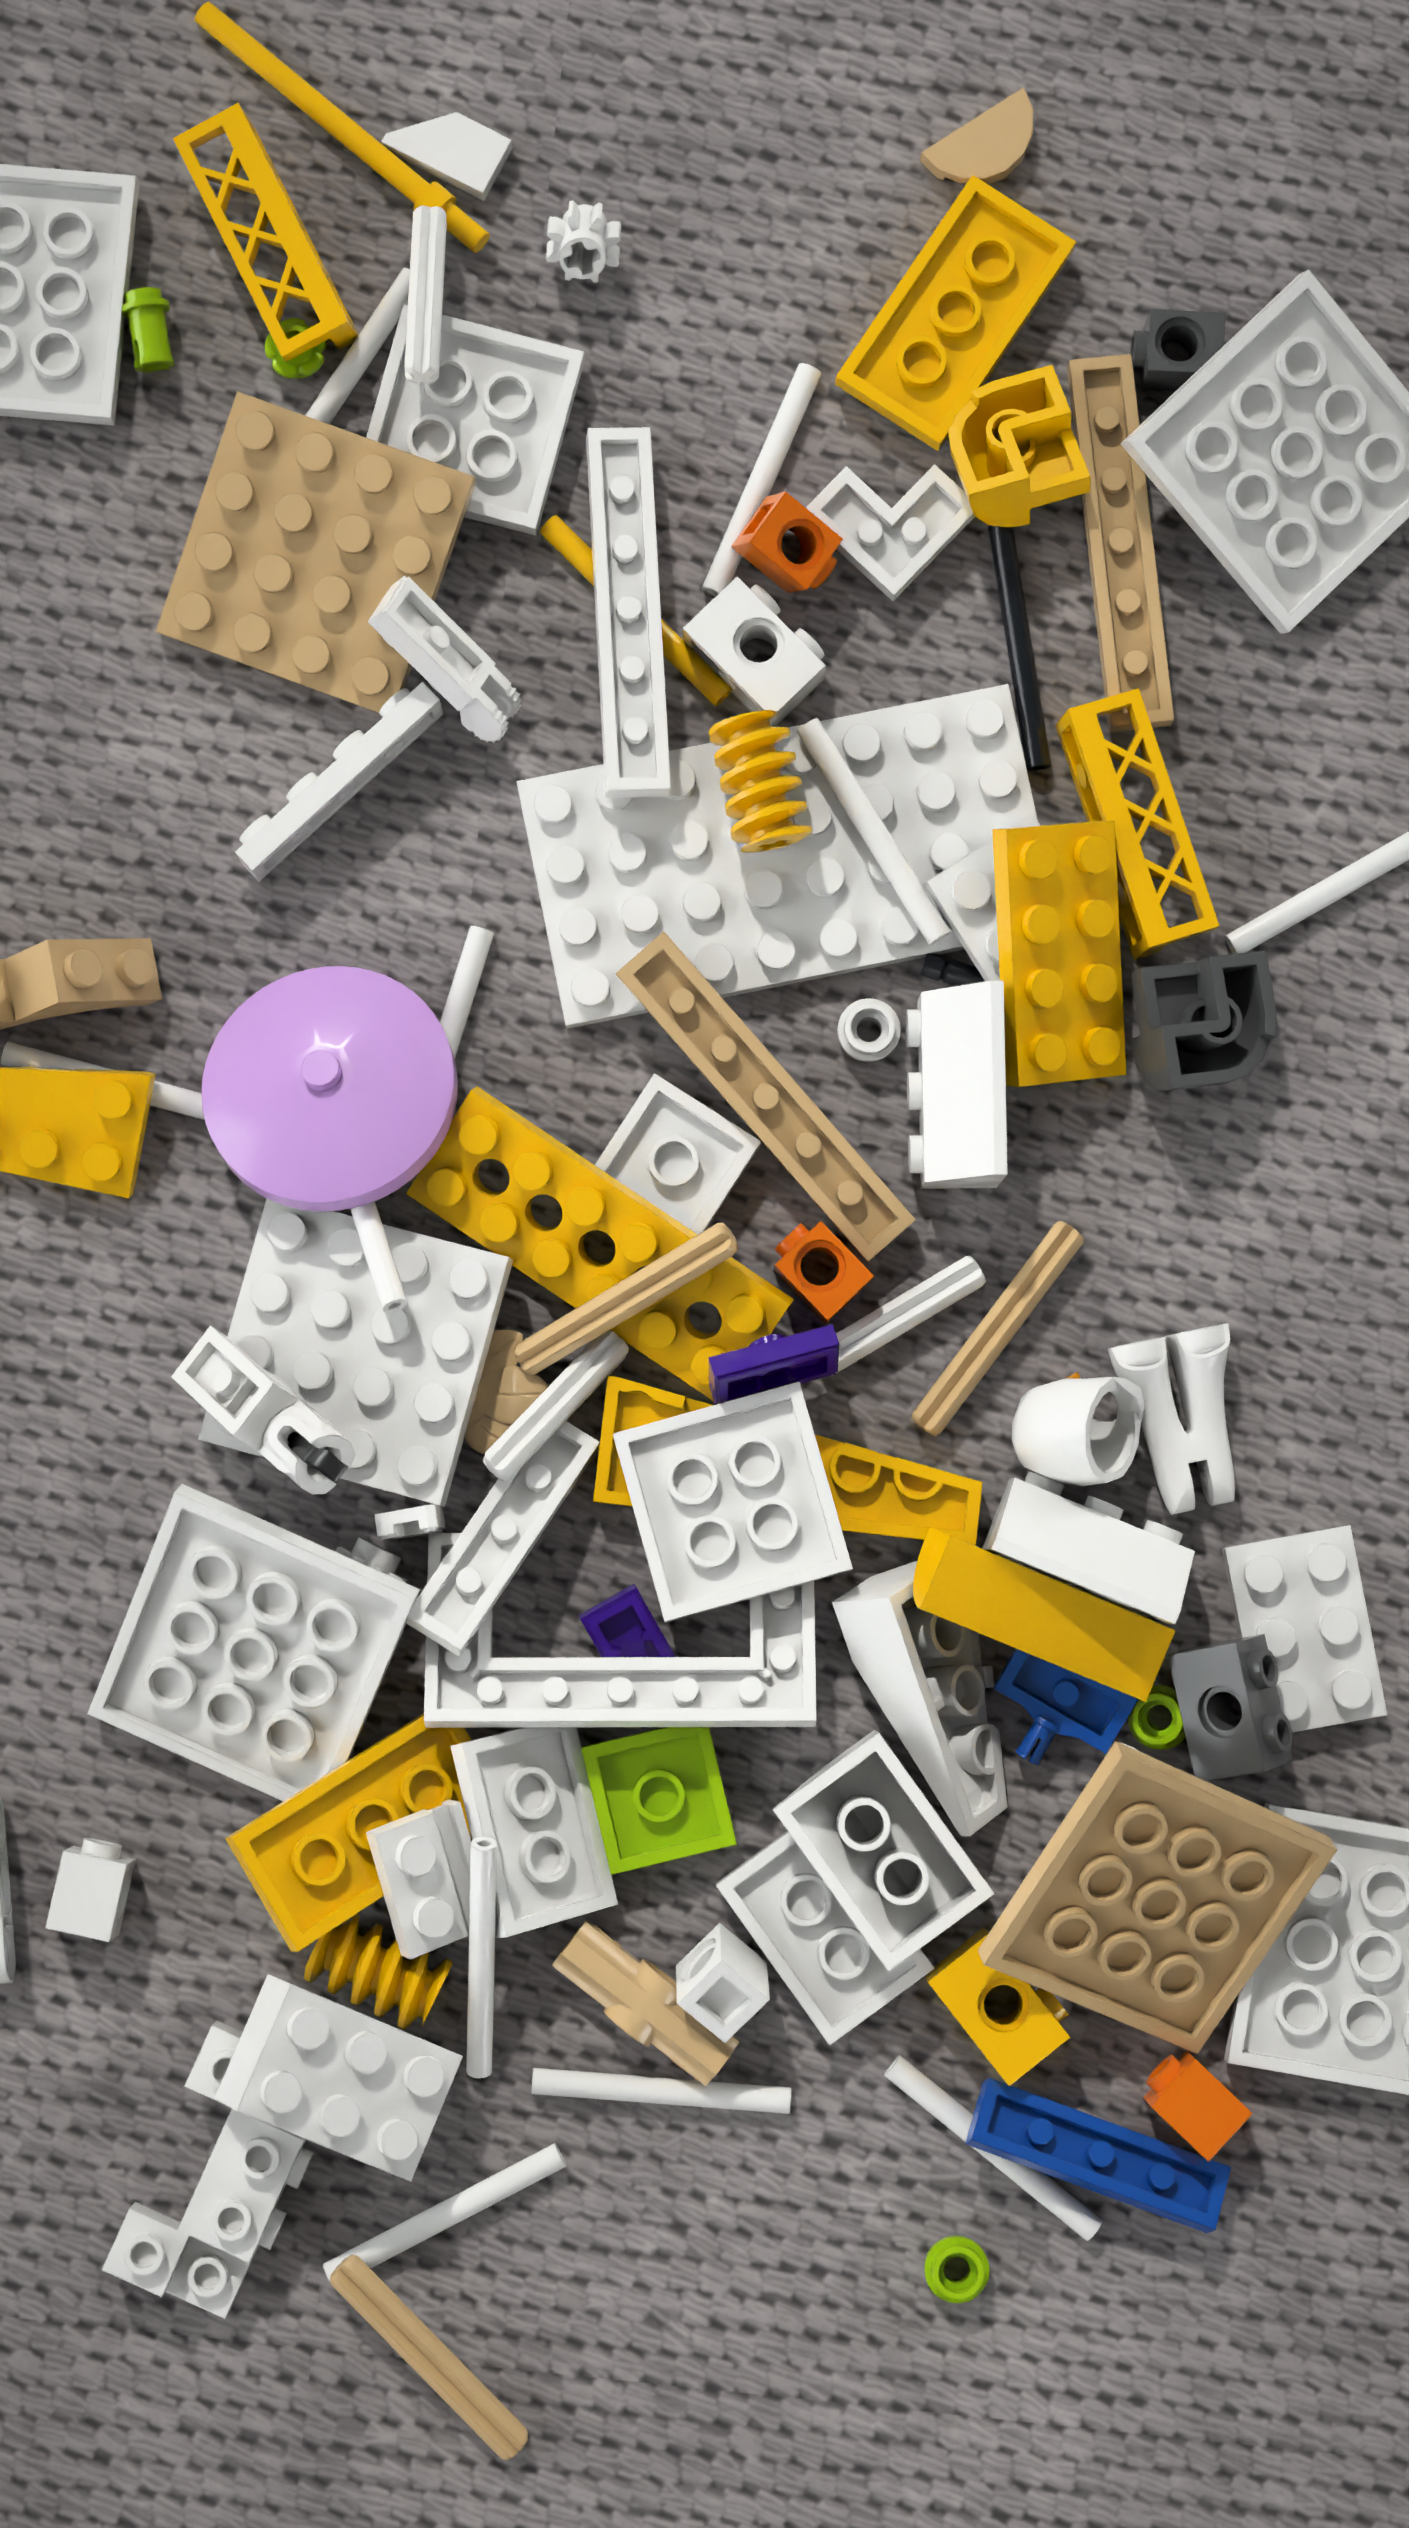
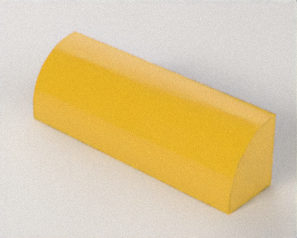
[913,1527,1176,1702]

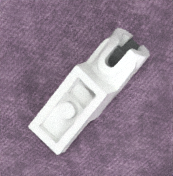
[171,1326,356,1495]

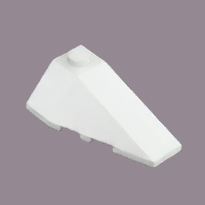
[832,1561,1008,1836]

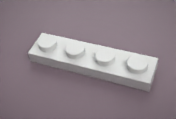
[235,682,443,882]
[406,1421,600,1657]

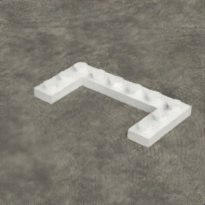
[424,1533,816,1728]

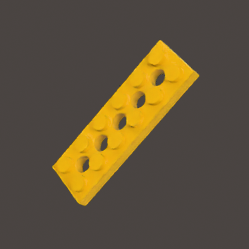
[406,1086,794,1401]

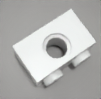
[683,576,826,726]

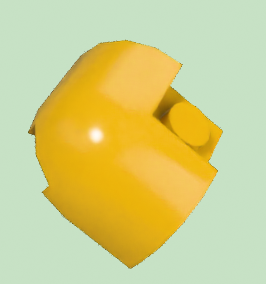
[948,365,1091,528]

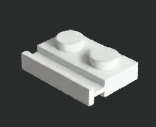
[366,1799,471,1959]

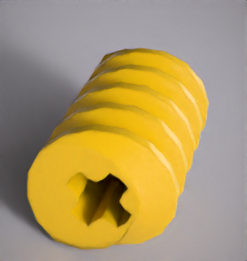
[709,710,813,853]
[304,1913,453,2030]

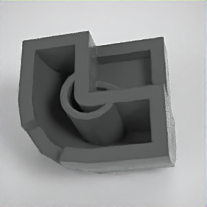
[1130,951,1277,1091]

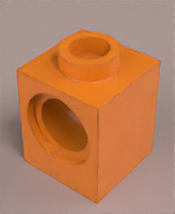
[731,491,843,593]
[773,1221,874,1325]
[1143,2050,1253,2162]

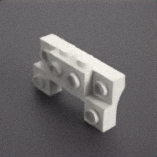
[102,2021,314,2319]

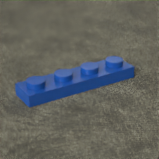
[965,2078,1231,2234]

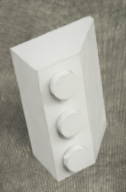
[906,981,1008,1189]
[981,1471,1195,1624]
[773,1730,994,1972]

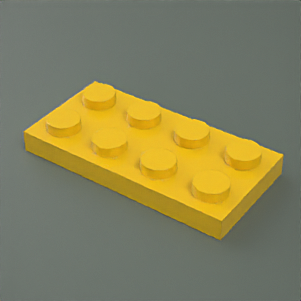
[835,175,1076,452]
[992,820,1126,1087]
[225,1713,472,1952]

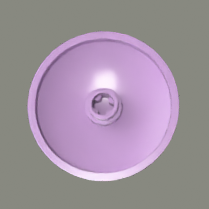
[201,966,458,1212]

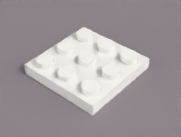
[366,304,585,536]
[613,1382,853,1623]

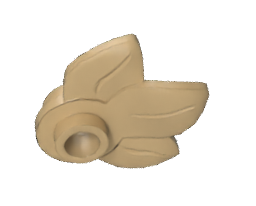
[464,1330,549,1455]

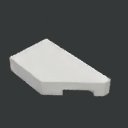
[381,112,513,201]
[374,1504,446,1541]

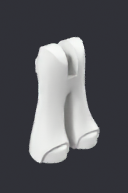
[1108,1323,1235,1515]

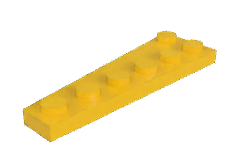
[0,1066,156,1198]
[593,1376,983,1546]

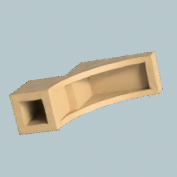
[0,938,162,1030]

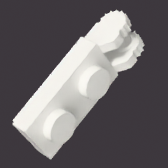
[368,576,522,743]

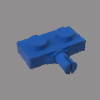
[994,1648,1139,1765]

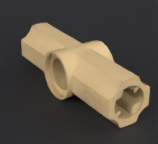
[552,1920,740,2086]

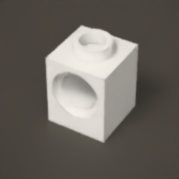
[45,1838,136,1942]
[676,1923,770,2043]

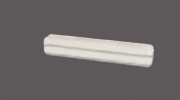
[405,205,447,384]
[831,1256,986,1376]
[483,1330,629,1481]

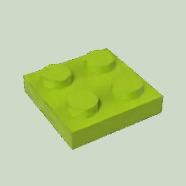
[581,1727,737,1875]

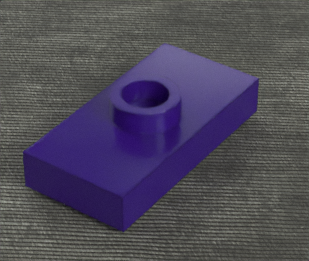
[708,1324,839,1405]
[579,1583,676,1729]

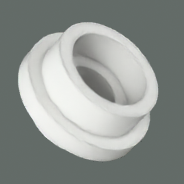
[837,998,901,1062]

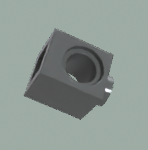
[1130,309,1225,391]

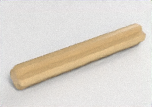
[911,1221,1084,1436]
[514,1223,739,1375]
[330,2254,528,2461]

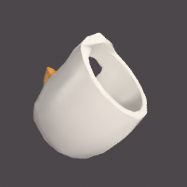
[1012,1372,1145,1486]

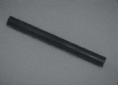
[988,525,1051,771]

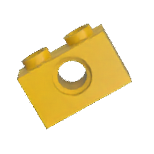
[924,1927,1070,2086]

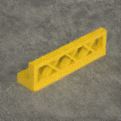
[173,103,359,362]
[1055,688,1220,960]

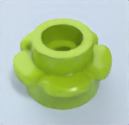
[265,318,326,379]

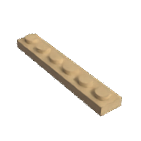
[1067,354,1174,732]
[615,931,916,1262]

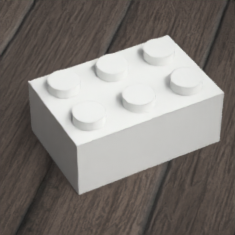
[214,1974,463,2181]

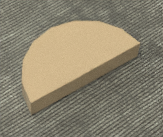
[920,87,1033,185]

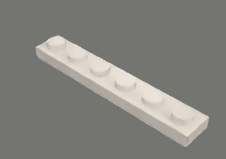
[586,427,671,798]

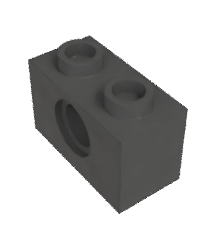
[1168,1634,1293,1781]

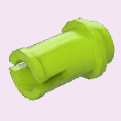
[122,287,175,373]

